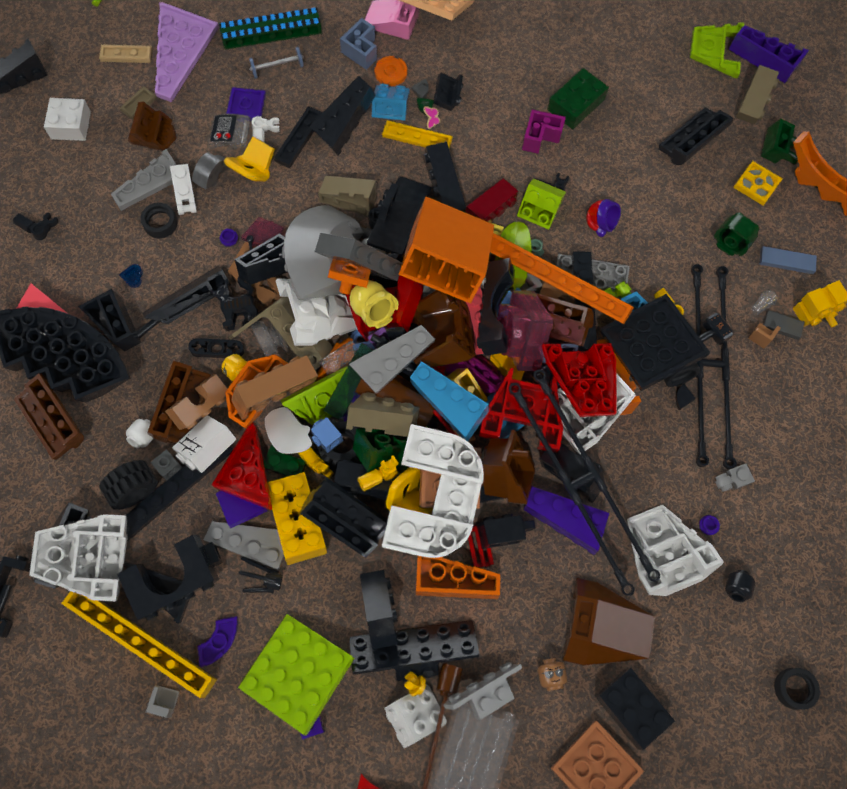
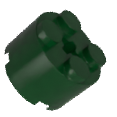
[714,212,759,256]

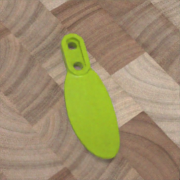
[495,222,532,318]

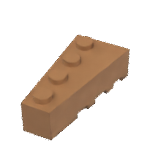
[231,355,318,420]

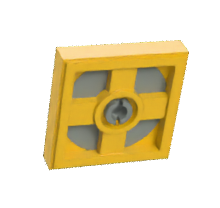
[733,161,782,206]

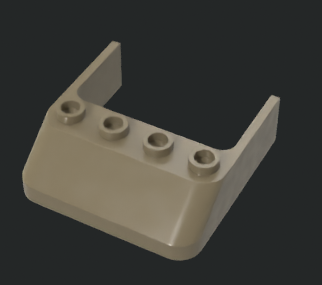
[229,297,333,370]

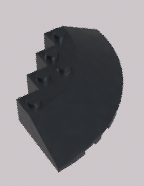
[0,307,131,403]

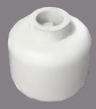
[126,419,154,448]

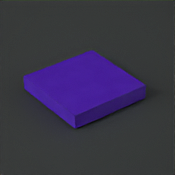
[226,87,266,121]
[216,491,268,529]

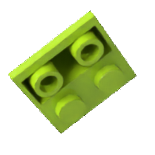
[517,179,566,230]

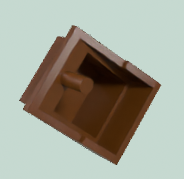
[481,430,535,504]

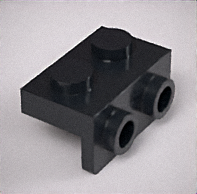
[433,73,464,111]

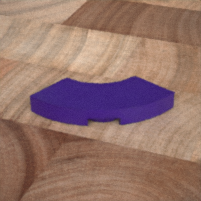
[197,616,238,668]

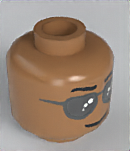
[538,658,567,691]

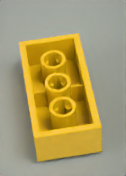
[267,472,327,565]

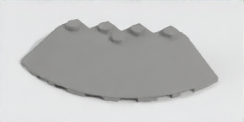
[282,205,364,300]

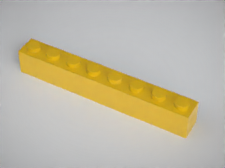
[61,591,217,698]

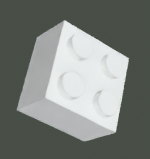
[44,98,91,141]

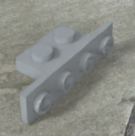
[443,662,522,720]

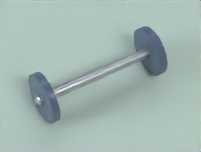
[249,47,304,79]

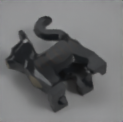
[213,276,260,331]

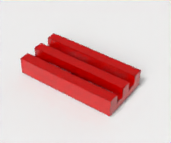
[467,526,494,568]

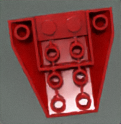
[541,343,617,417]

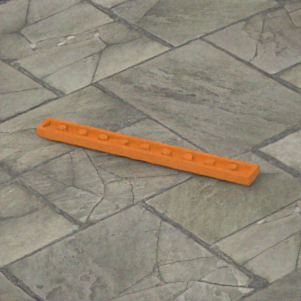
[490,233,634,324]

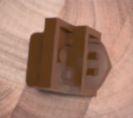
[128,101,177,151]

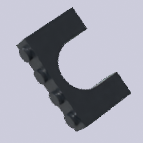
[117,535,220,621]

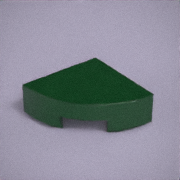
[417,98,434,116]

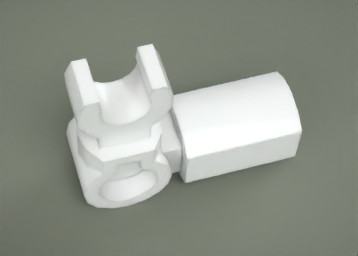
[252,116,279,143]

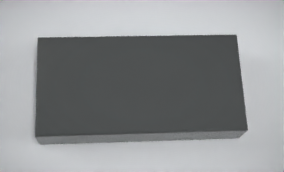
[763,310,805,340]

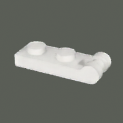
[170,164,197,215]

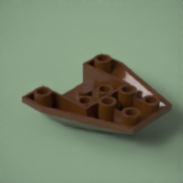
[563,578,655,666]

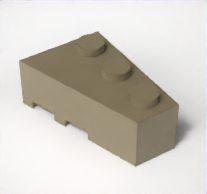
[346,392,420,437]

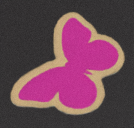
[424,106,440,129]

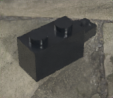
[477,513,536,549]

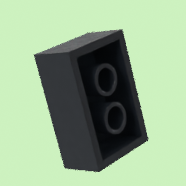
[595,668,675,750]

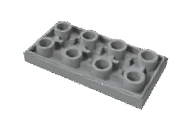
[556,254,630,299]

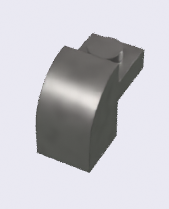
[191,152,230,189]

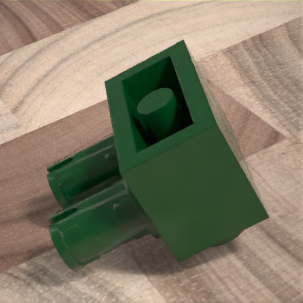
[761,119,798,165]

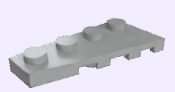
[111,149,176,211]
[349,325,435,394]

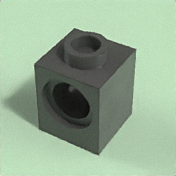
[150,450,182,481]

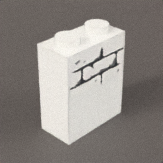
[172,415,236,473]

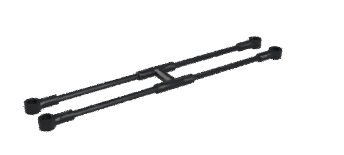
[691,264,737,470]
[509,369,660,596]

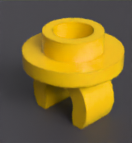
[404,671,426,696]

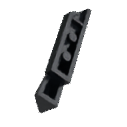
[142,266,231,324]

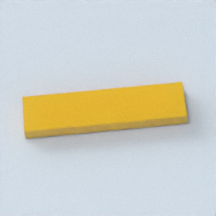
[382,120,453,149]

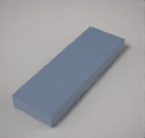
[760,246,817,274]

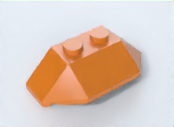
[225,354,288,429]

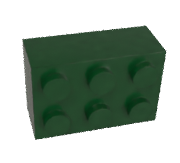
[547,68,609,130]

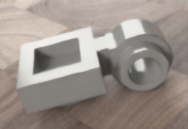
[715,464,755,492]

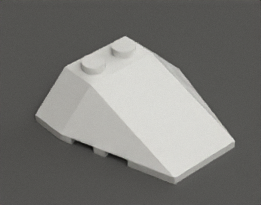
[558,373,636,454]
[627,505,724,596]

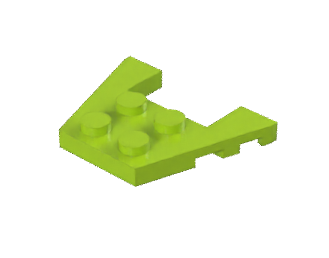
[690,23,744,79]

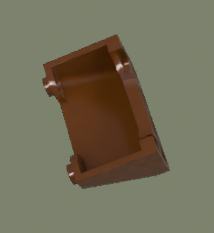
[412,290,476,368]

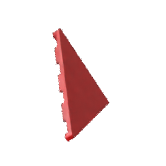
[212,422,272,510]

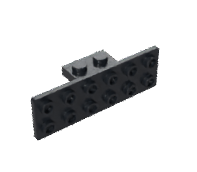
[367,176,432,256]
[349,620,480,681]

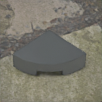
[412,78,429,99]

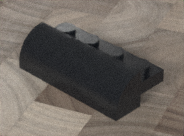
[658,107,733,165]
[300,477,388,558]

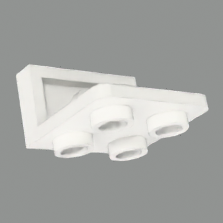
[384,685,447,748]

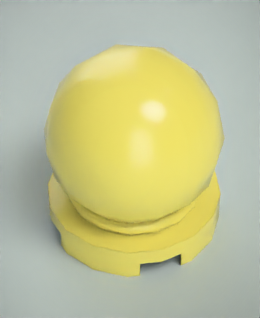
[350,280,398,329]

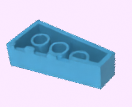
[410,361,489,441]

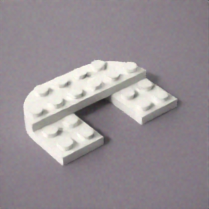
[382,424,484,558]

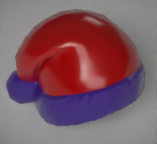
[586,199,621,237]

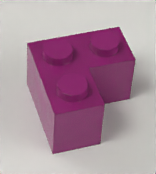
[522,109,566,154]

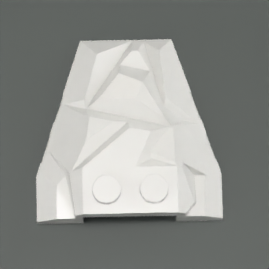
[276,278,357,346]
[29,514,127,601]

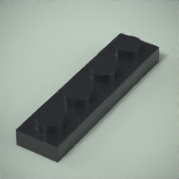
[274,106,323,168]

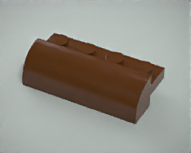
[515,289,594,346]
[147,361,211,444]
[14,373,84,460]
[355,375,435,427]

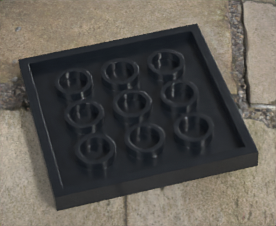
[600,294,710,391]

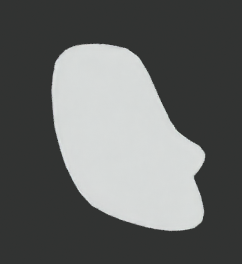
[265,407,312,454]

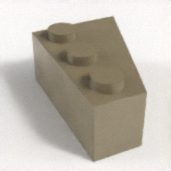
[736,65,779,124]
[318,176,377,216]

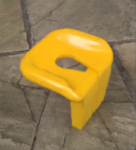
[224,137,275,182]
[386,467,433,515]

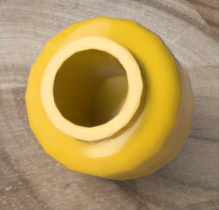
[221,354,247,381]

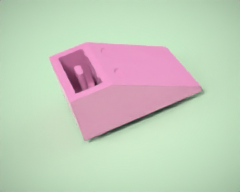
[365,0,419,40]

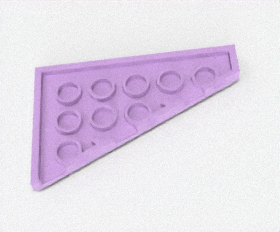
[155,2,219,102]

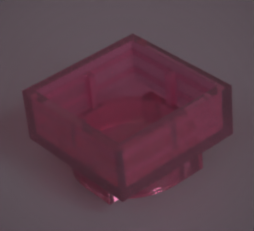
[497,290,553,371]

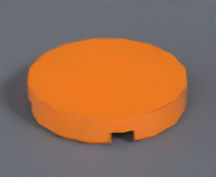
[374,56,408,86]

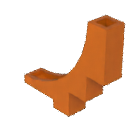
[793,131,847,216]

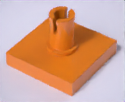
[328,259,371,294]

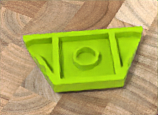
[280,366,350,425]

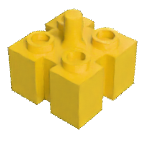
[793,280,847,328]

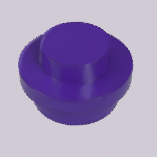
[220,229,238,247]
[699,515,720,535]

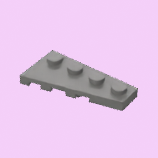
[204,521,284,571]

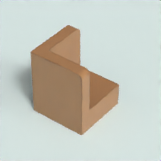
[748,323,781,349]

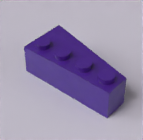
[729,25,809,83]
[523,486,609,555]

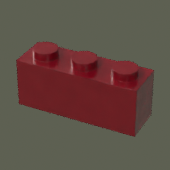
[465,178,519,223]

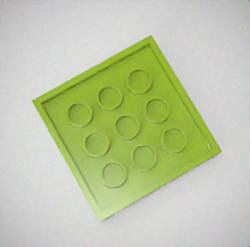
[238,614,355,736]

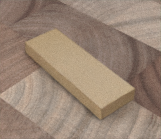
[99,45,153,63]

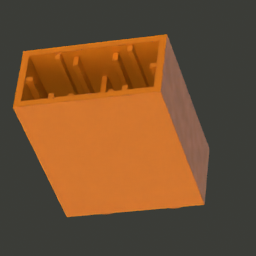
[398,196,494,304]

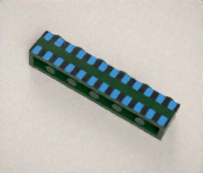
[219,7,322,50]

